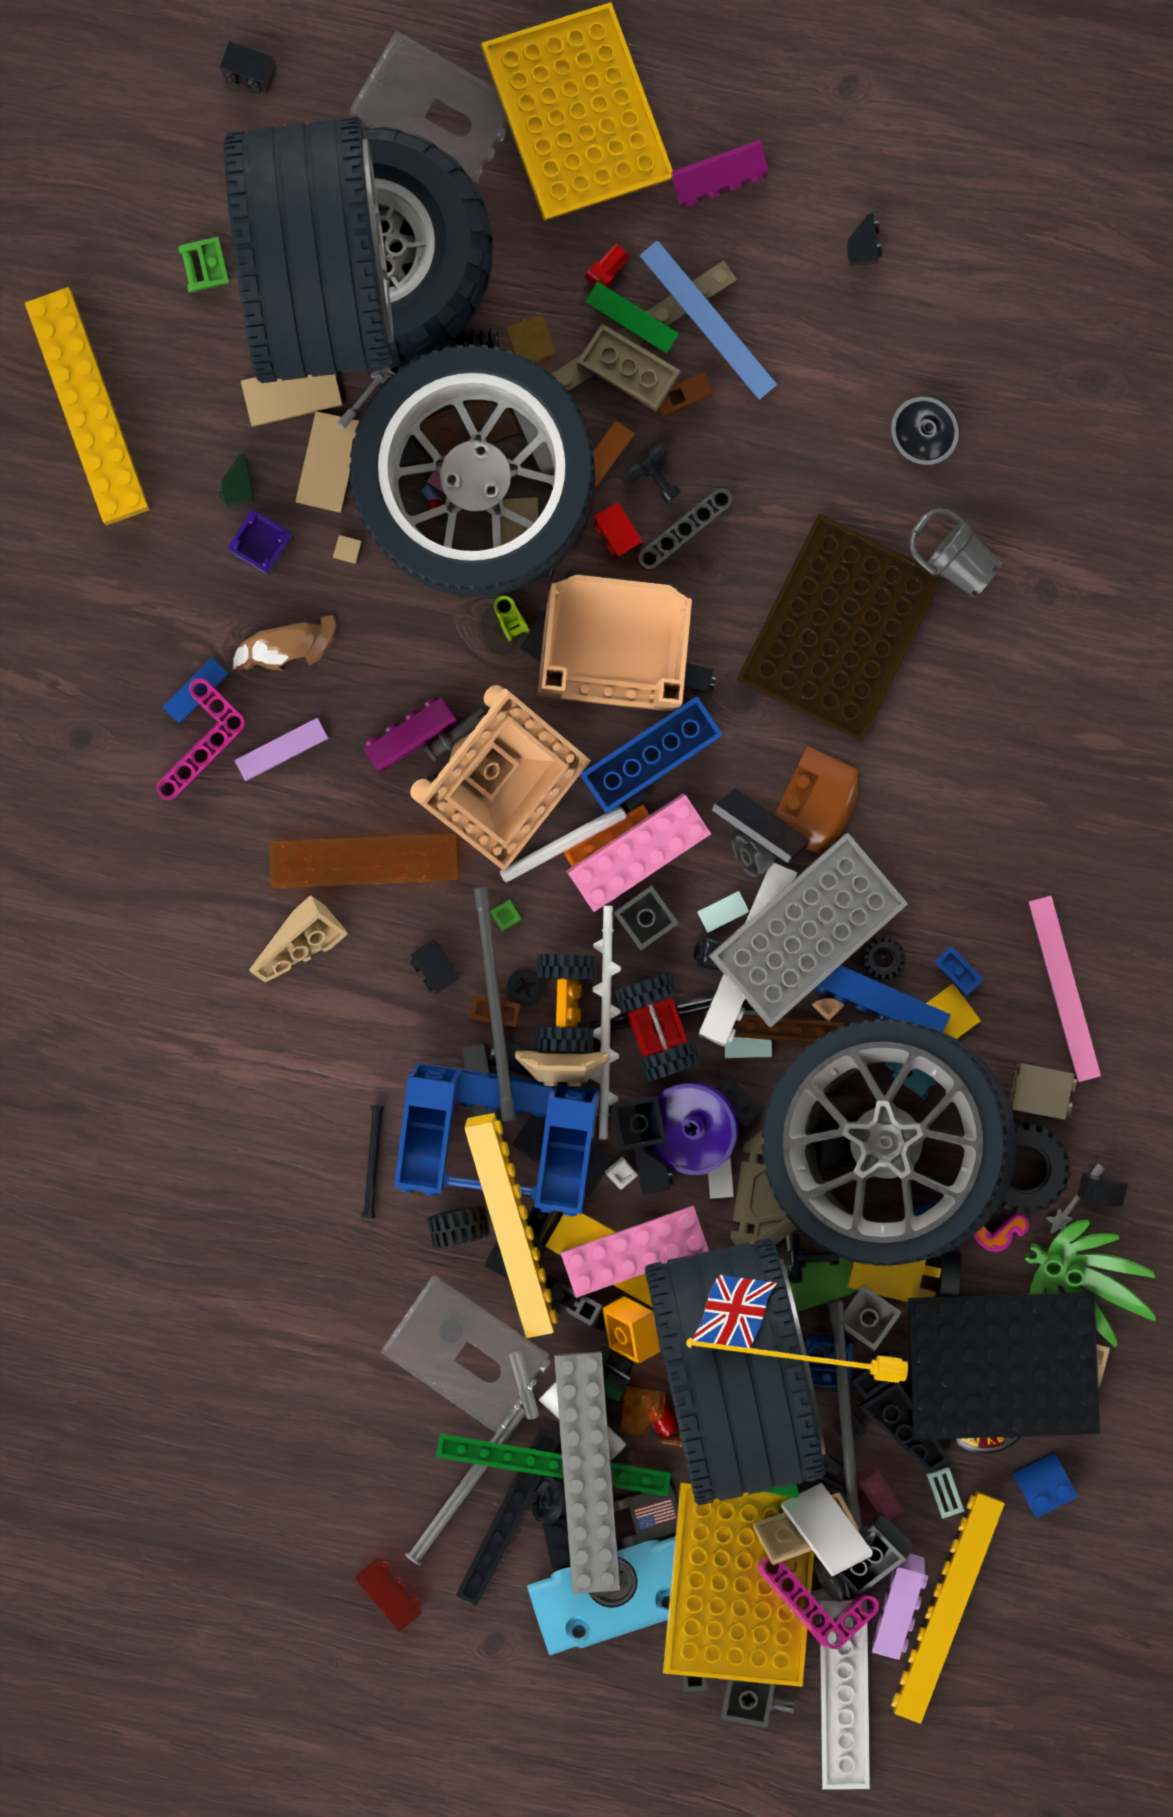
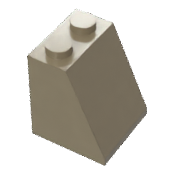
[1009,1062,1077,1120]

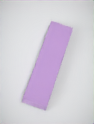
[234,718,328,781]

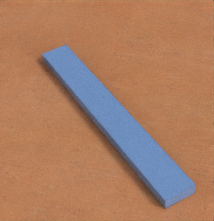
[639,240,777,400]

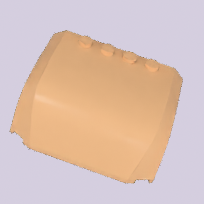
[537,575,692,711]

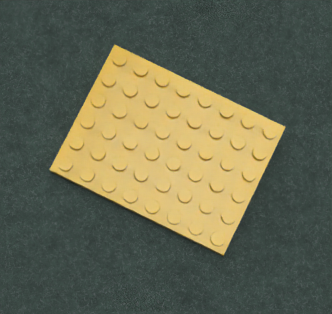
[480,2,673,221]
[663,1483,814,1687]

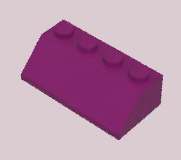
[671,140,769,208]
[363,697,458,774]

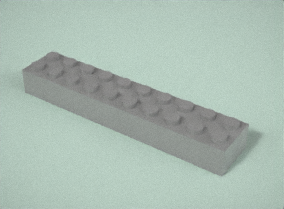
[554,1351,620,1594]

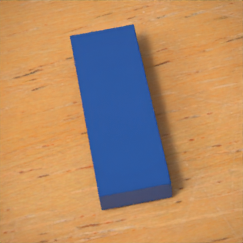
[163,658,229,724]

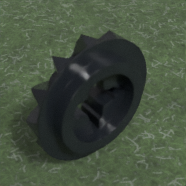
[507,968,544,1006]

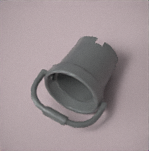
[910,508,1003,598]

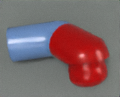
[420,484,443,520]

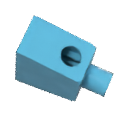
[885,1062,938,1100]

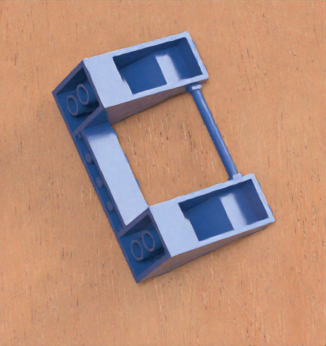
[394,1063,601,1216]

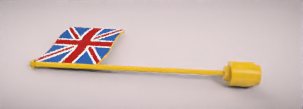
[686,1275,908,1383]

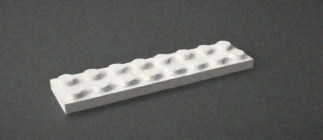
[820,1599,870,1789]

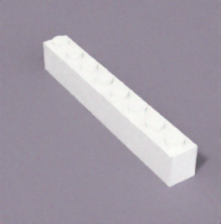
[698,863,797,1047]

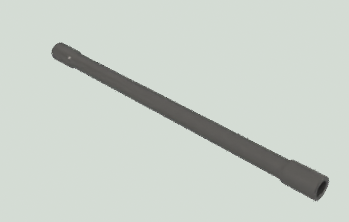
[474,887,516,1122]
[829,1300,862,1529]

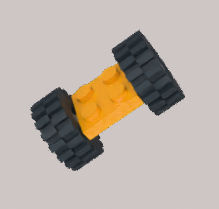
[534,954,596,1052]

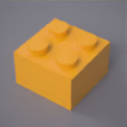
[602,1296,660,1364]

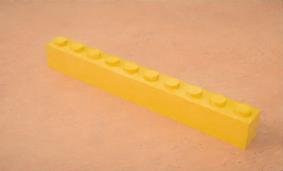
[465,1113,558,1338]
[891,1491,1005,1724]

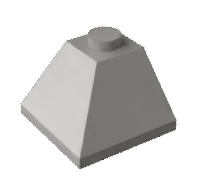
[844,1285,902,1351]

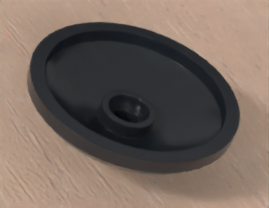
[891,395,960,465]

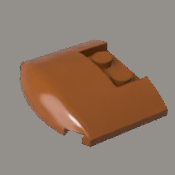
[775,746,859,854]

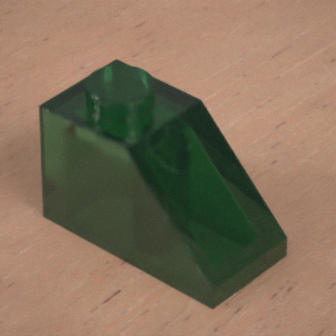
[218,454,254,507]

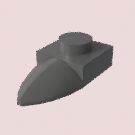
[813,1559,845,1602]

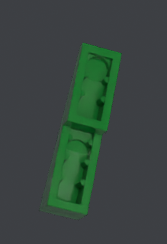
[585,282,679,353]

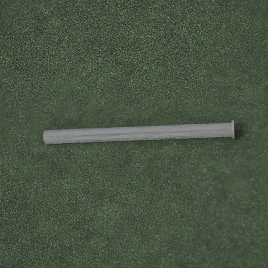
[405,1405,526,1566]

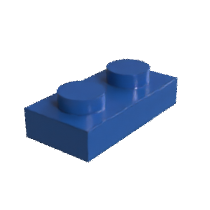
[934,946,984,996]

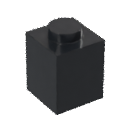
[684,662,717,693]

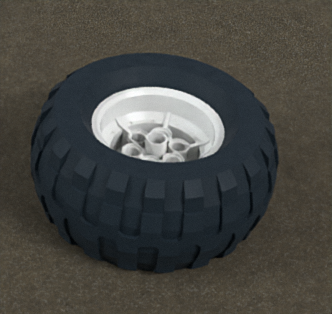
[362,127,494,371]

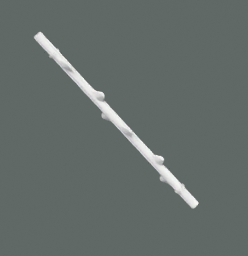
[591,905,621,1139]

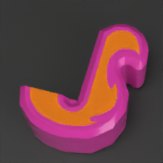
[973,1212,1029,1252]

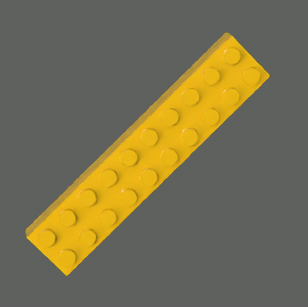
[25,287,150,526]

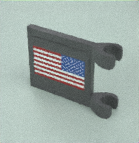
[613,1485,678,1548]

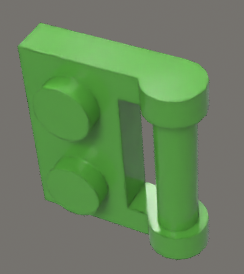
[178,237,229,293]

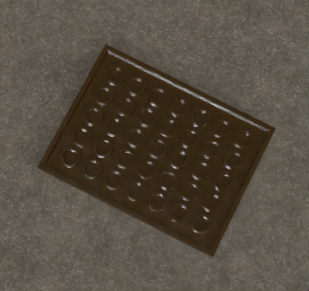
[736,513,944,743]

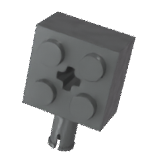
[720,1680,795,1728]

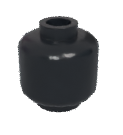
[693,938,723,970]

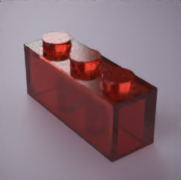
[354,1557,422,1632]

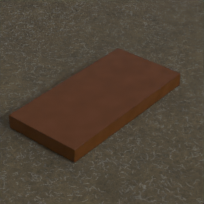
[420,400,519,463]

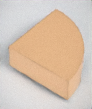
[812,998,844,1021]

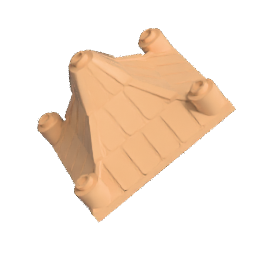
[410,685,591,871]

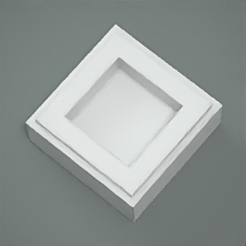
[605,1157,638,1190]

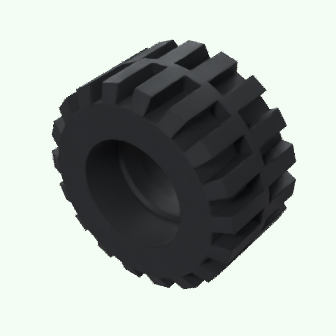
[427,1205,490,1248]

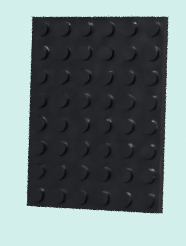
[908,1292,1100,1440]

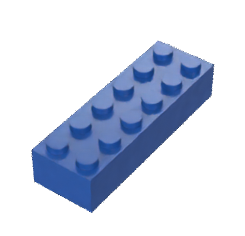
[580,696,723,814]

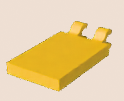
[847,1260,941,1302]

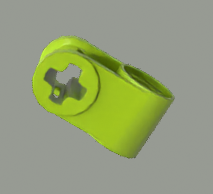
[494,595,530,642]

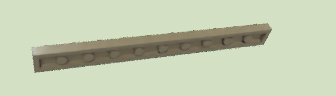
[551,260,737,392]

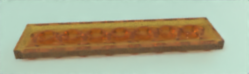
[269,833,458,889]

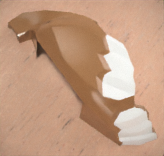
[233,615,337,671]

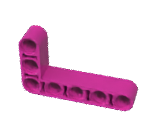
[156,678,245,800]
[757,1556,879,1649]

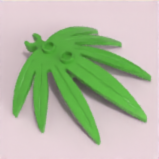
[1025,1219,1156,1347]

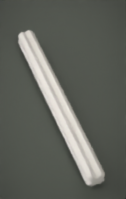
[500,806,627,882]

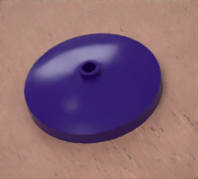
[651,1081,739,1175]

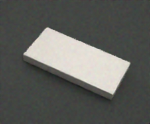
[781,1483,872,1576]

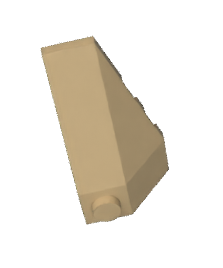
[249,895,348,983]

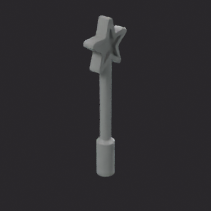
[337,368,395,429]
[1046,1164,1105,1234]

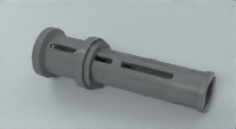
[422,707,486,763]

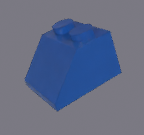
[1012,1452,1078,1518]

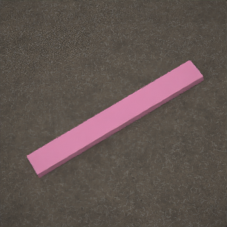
[1028,896,1101,1082]

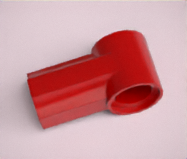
[584,244,630,287]

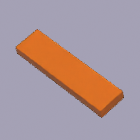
[563,804,650,867]

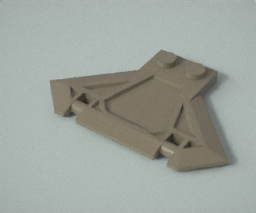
[730,1130,832,1245]

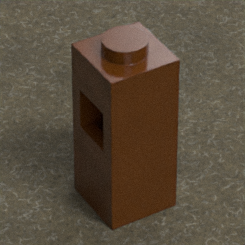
[653,372,713,419]

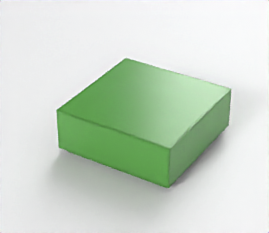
[490,899,522,931]

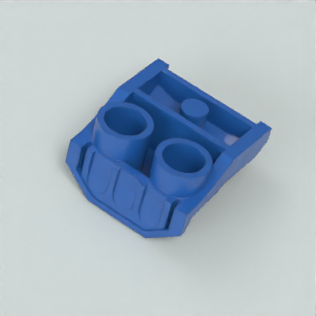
[805,1335,853,1391]

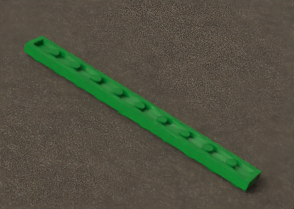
[436,1433,671,1496]

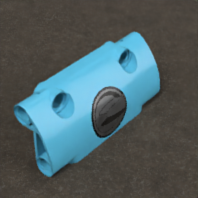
[527,1536,676,1655]

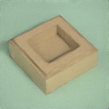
[333,535,362,564]

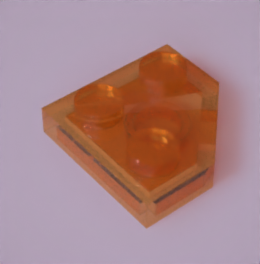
[620,1385,666,1436]

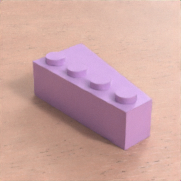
[872,1554,928,1660]

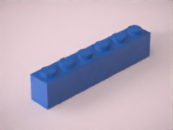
[813,965,951,1032]

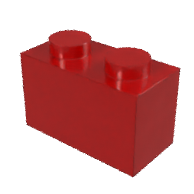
[593,502,643,559]

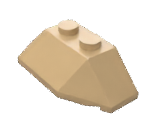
[515,1051,610,1086]

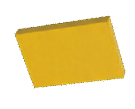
[926,984,981,1039]

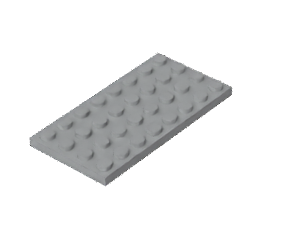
[709,833,908,1027]

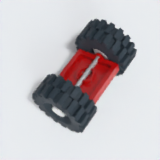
[614,972,701,1082]

